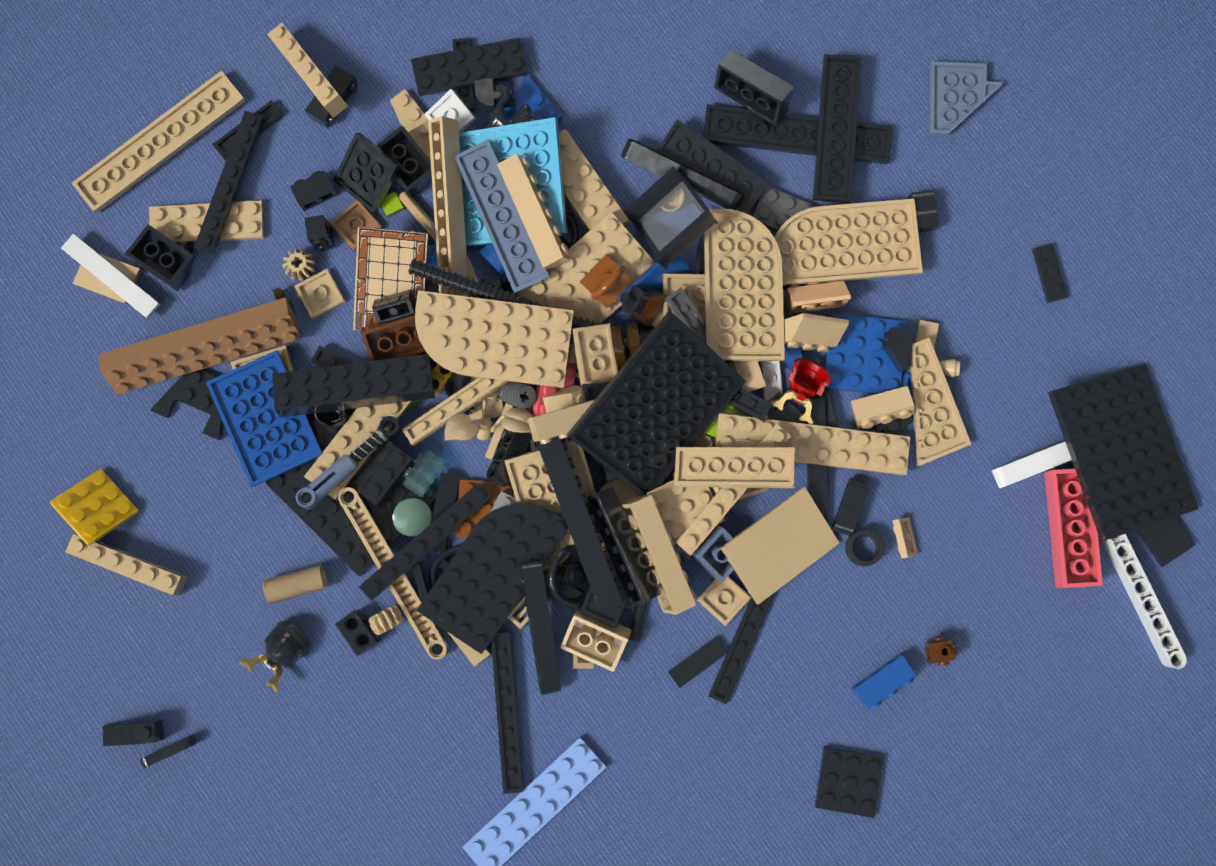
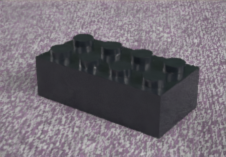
[714,50,794,125]

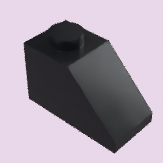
[882,327,914,372]

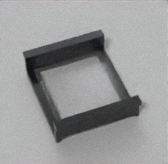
[623,166,718,270]

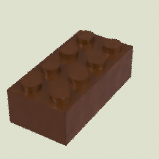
[360,315,426,361]

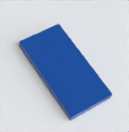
[618,254,692,322]

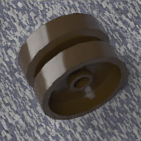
[611,322,643,368]

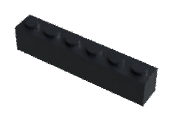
[587,486,660,607]

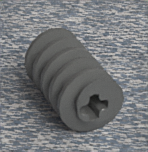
[498,381,536,409]

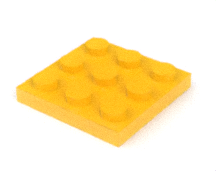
[50,469,138,547]

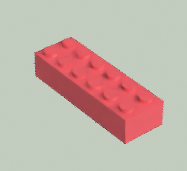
[1044,469,1103,588]

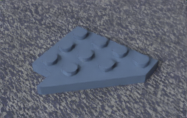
[929,61,1002,136]

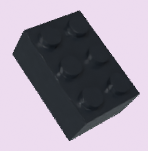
[377,125,432,197]

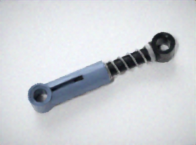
[296,416,401,510]

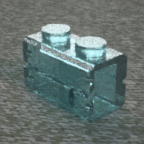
[403,450,446,497]

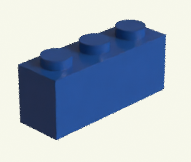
[851,654,916,709]

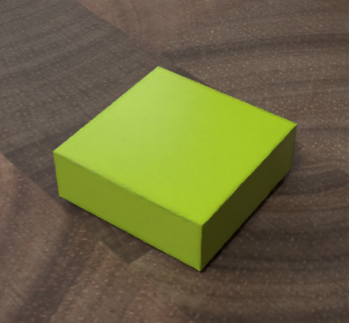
[381,192,404,218]

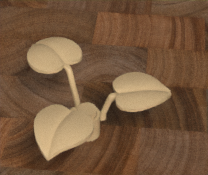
[445,381,532,441]

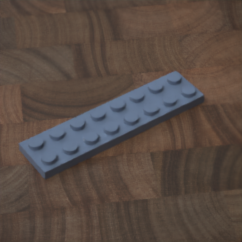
[454,140,550,294]

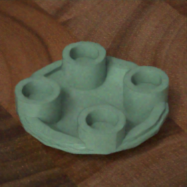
[393,498,432,536]

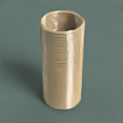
[263,565,327,604]

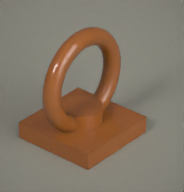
[579,254,633,308]

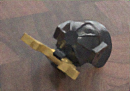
[239,621,310,693]

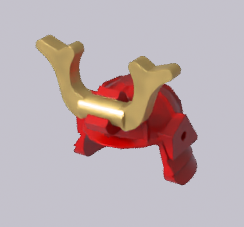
[770,358,833,425]

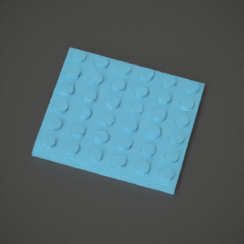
[459,117,567,247]

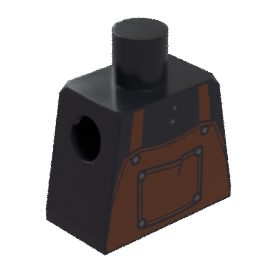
[620,285,667,328]

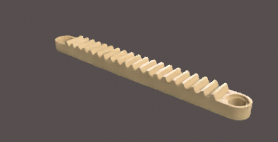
[338,487,447,659]

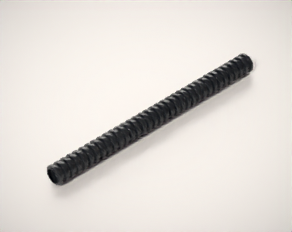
[408,258,600,331]

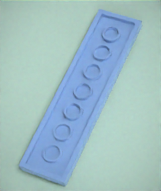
[462,737,607,866]

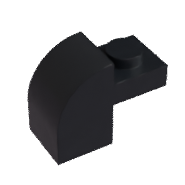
[475,78,516,113]

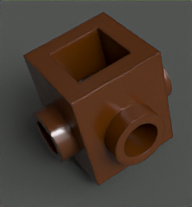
[924,637,957,666]

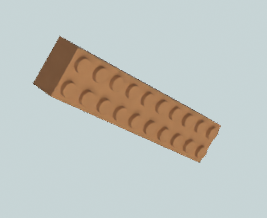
[99,297,301,395]

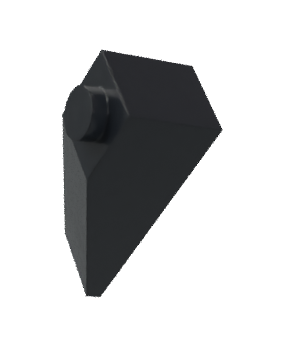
[102,720,164,746]

